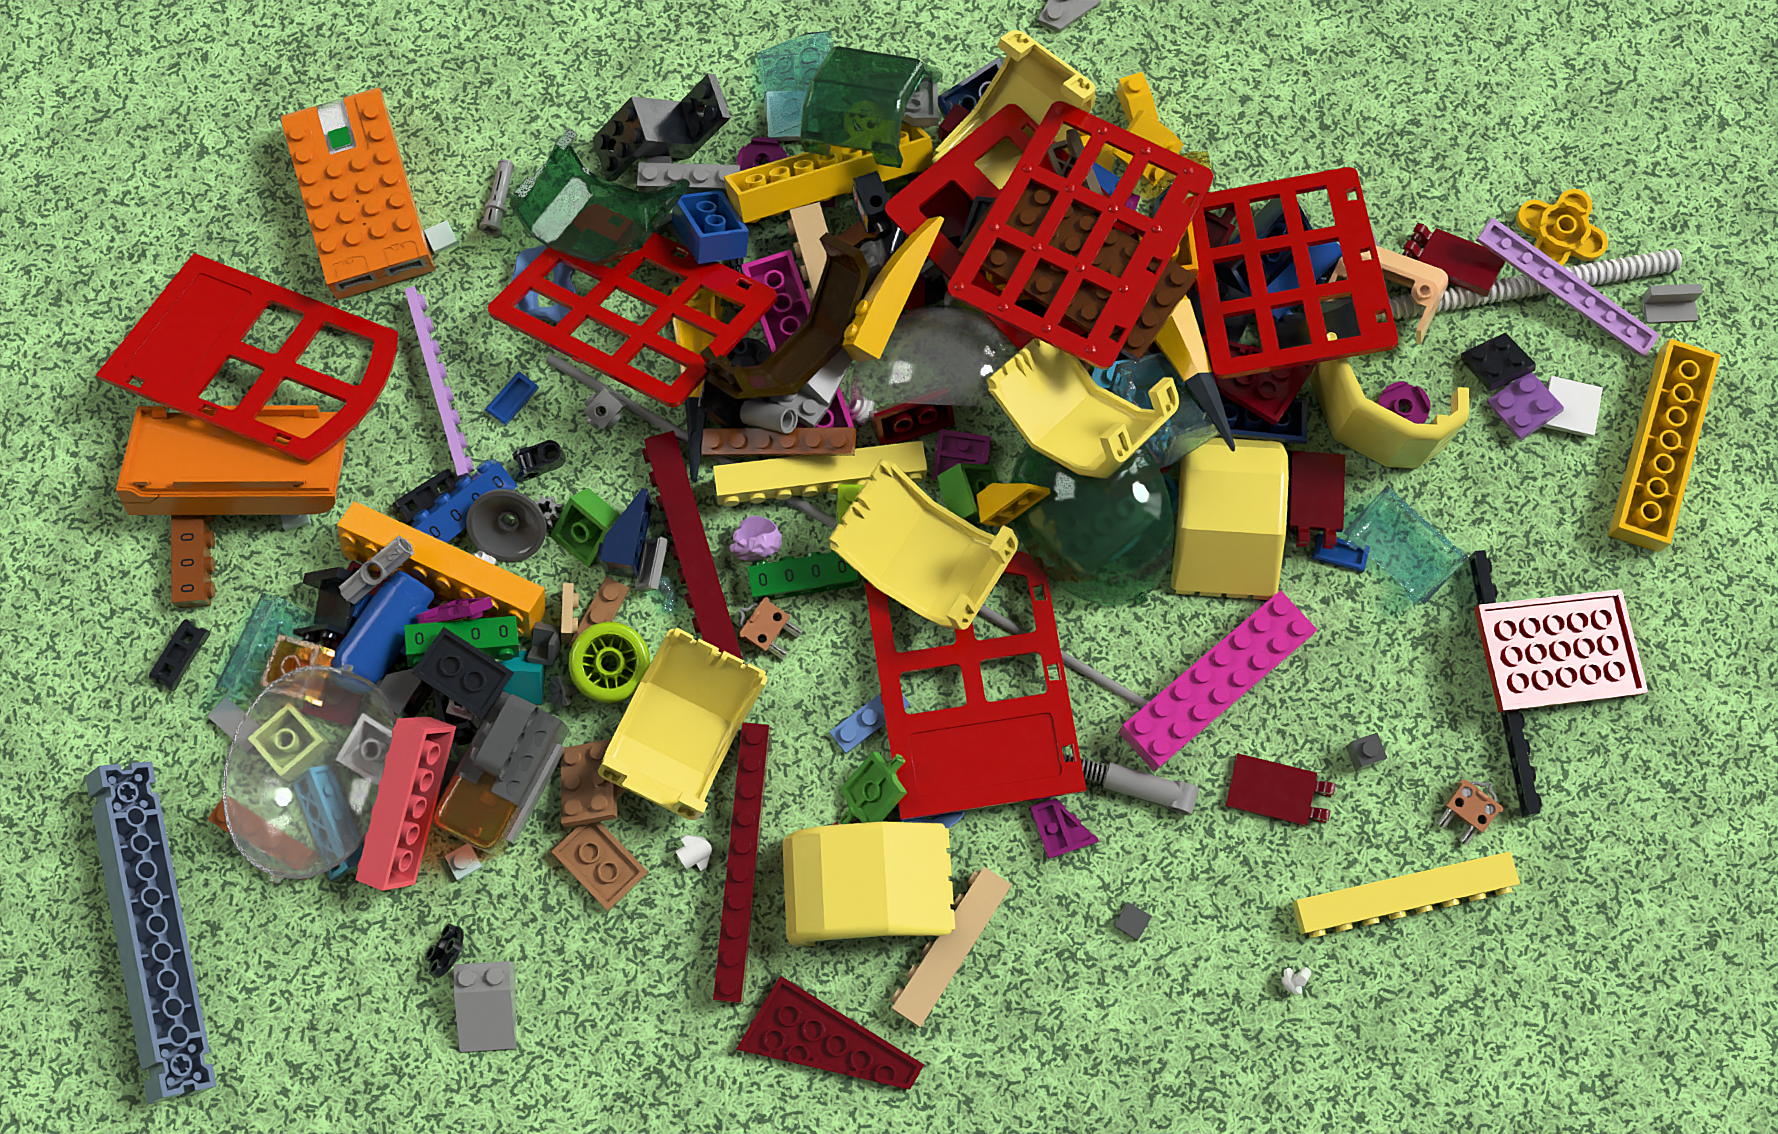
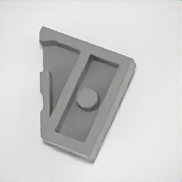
[1038,0,1101,33]

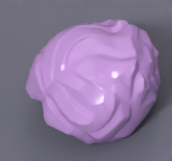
[730,515,782,562]

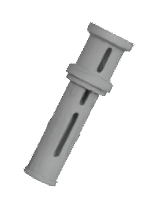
[479,159,514,235]

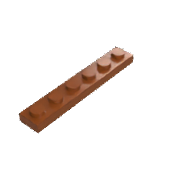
[701,427,856,457]

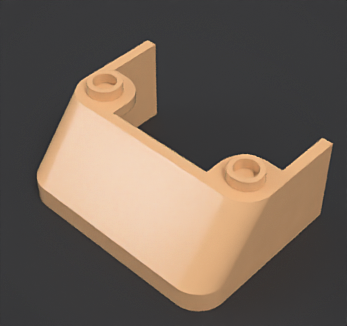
[1323,246,1448,345]

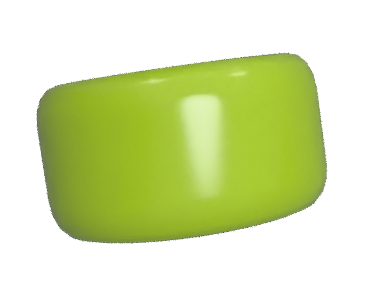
[568,622,650,704]

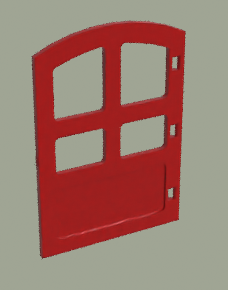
[96,253,399,463]
[865,551,1086,820]

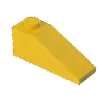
[1116,72,1159,125]
[976,483,1050,527]

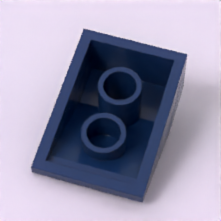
[938,57,1004,116]
[597,488,653,579]

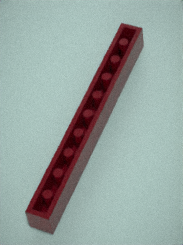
[641,430,744,664]
[713,722,771,1004]

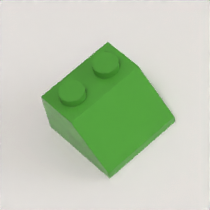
[937,463,999,524]
[550,488,621,568]

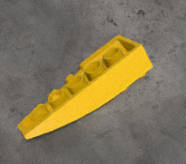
[842,216,944,361]

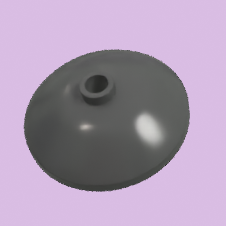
[466,489,547,562]

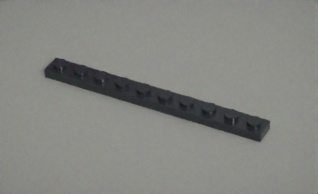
[1468,550,1542,818]

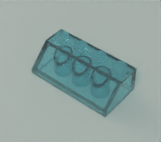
[214,593,315,715]

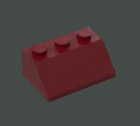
[869,386,955,446]

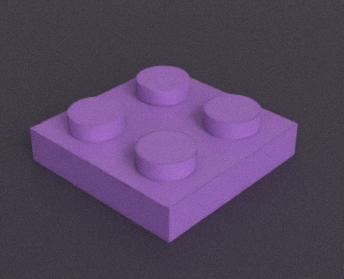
[1487,372,1564,441]

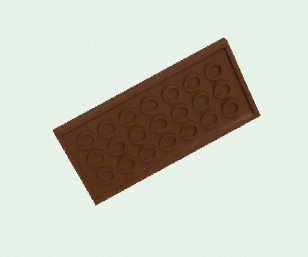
[958,181,1197,363]

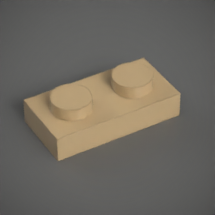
[561,583,579,643]

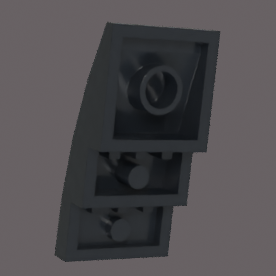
[1274,297,1360,350]

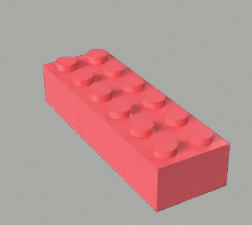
[355,717,456,891]

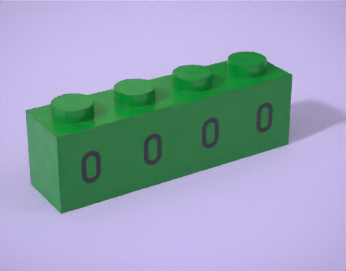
[747,550,858,603]
[404,616,519,667]

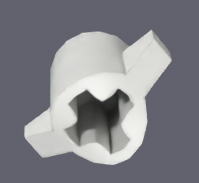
[675,834,712,871]

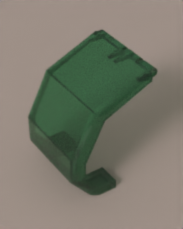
[800,46,943,168]
[509,128,690,266]

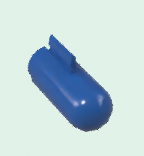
[332,570,442,691]

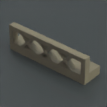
[1047,128,1104,218]

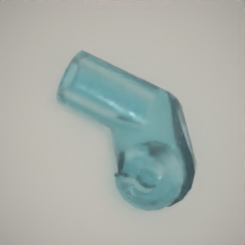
[657,575,678,614]

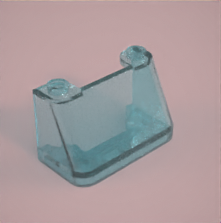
[1108,352,1220,469]
[1343,485,1469,605]

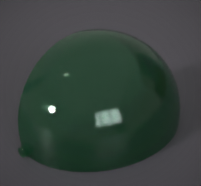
[1010,444,1174,605]

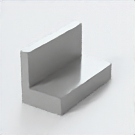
[1642,284,1703,323]

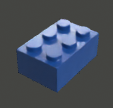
[672,190,749,264]

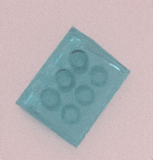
[757,30,845,139]

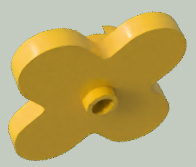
[1516,189,1608,266]

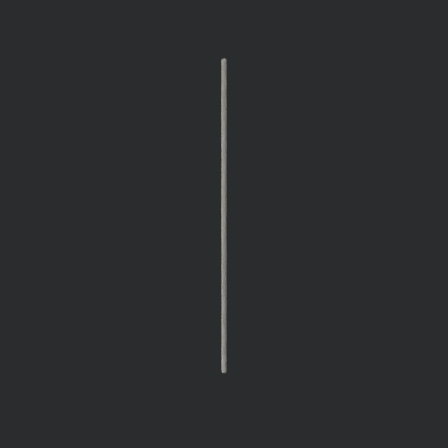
[546,353,1150,709]

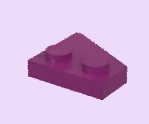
[932,429,991,480]
[416,597,493,624]
[1030,798,1099,860]

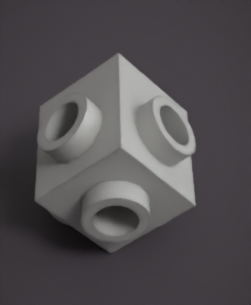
[583,388,626,429]

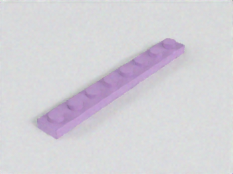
[1475,218,1660,357]
[405,286,475,480]

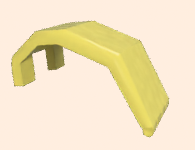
[931,30,1095,190]
[1308,332,1469,469]
[987,338,1179,478]
[1171,436,1289,600]
[828,460,1018,629]
[598,627,767,820]
[782,822,955,947]

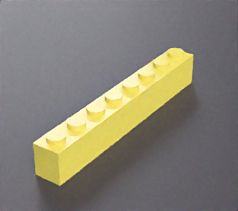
[713,441,927,507]
[1292,851,1520,938]

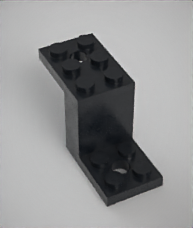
[593,73,731,182]

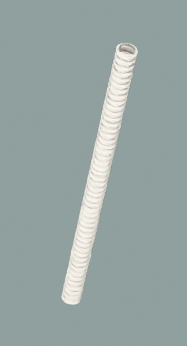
[1376,248,1682,322]

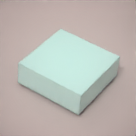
[424,220,458,254]

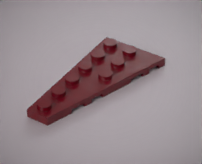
[1148,334,1317,426]
[736,976,924,1090]

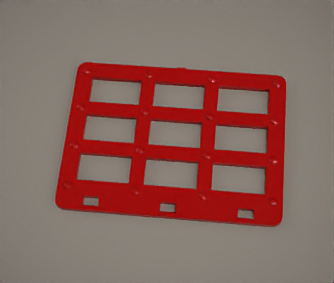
[948,101,1213,369]
[1184,167,1398,379]
[488,206,777,408]

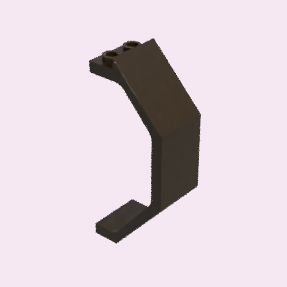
[700,232,870,399]

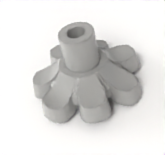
[548,676,577,711]

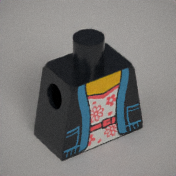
[853,171,892,238]

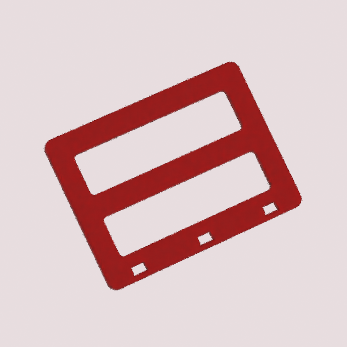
[885,104,1144,351]

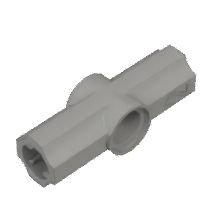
[339,535,415,604]

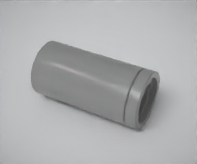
[740,398,798,434]

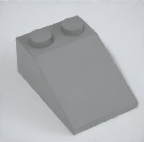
[454,961,517,1052]

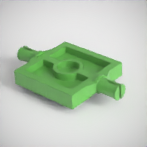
[839,752,907,824]

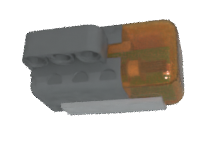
[433,691,570,856]

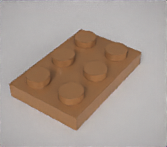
[561,739,617,828]
[551,822,649,912]

